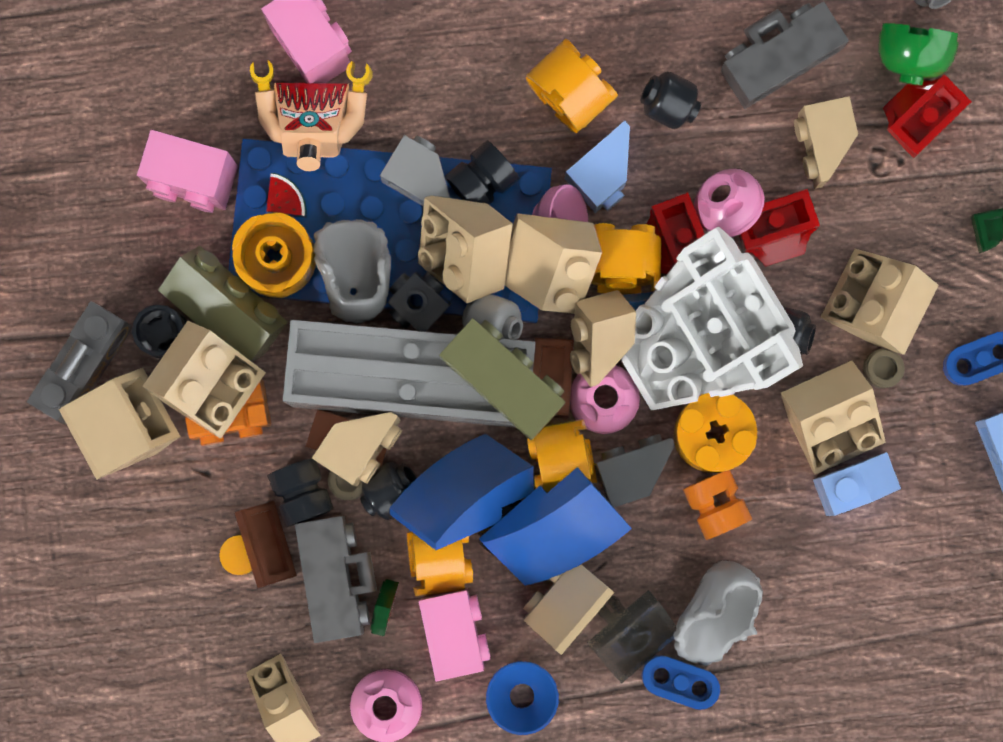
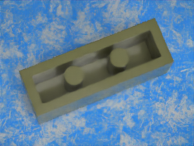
[158,246,288,362]
[439,318,566,441]

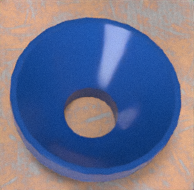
[486,661,559,735]

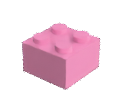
[261,0,352,84]
[137,130,238,213]
[419,588,490,682]

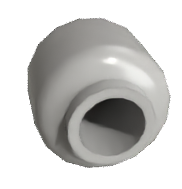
[462,294,523,340]

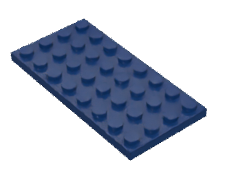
[228,139,552,323]

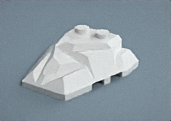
[621,227,803,411]

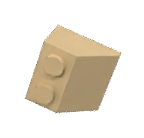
[504,213,602,314]
[523,564,615,655]

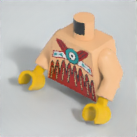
[250,60,373,171]

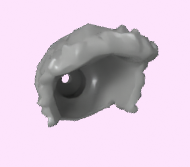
[313,219,391,324]
[673,560,763,666]

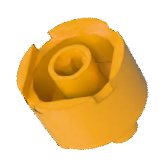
[526,39,618,133]
[232,213,316,298]
[588,223,661,295]
[673,393,757,473]
[527,419,597,493]
[407,532,473,596]

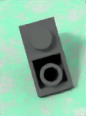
[595,434,675,507]

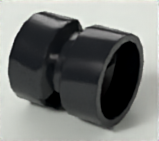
[445,140,520,205]
[132,304,187,360]
[267,458,334,527]

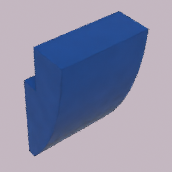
[390,434,534,550]
[479,467,632,586]

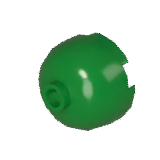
[878,23,959,86]

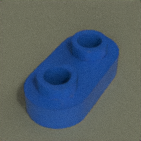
[943,331,1003,386]
[641,655,720,710]

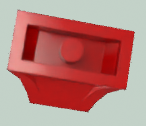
[883,74,972,158]
[738,189,820,267]
[646,192,705,274]

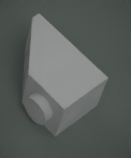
[380,135,450,207]

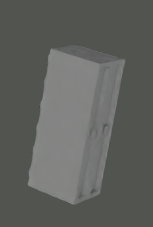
[283,320,535,427]

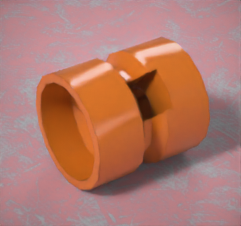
[683,470,752,540]

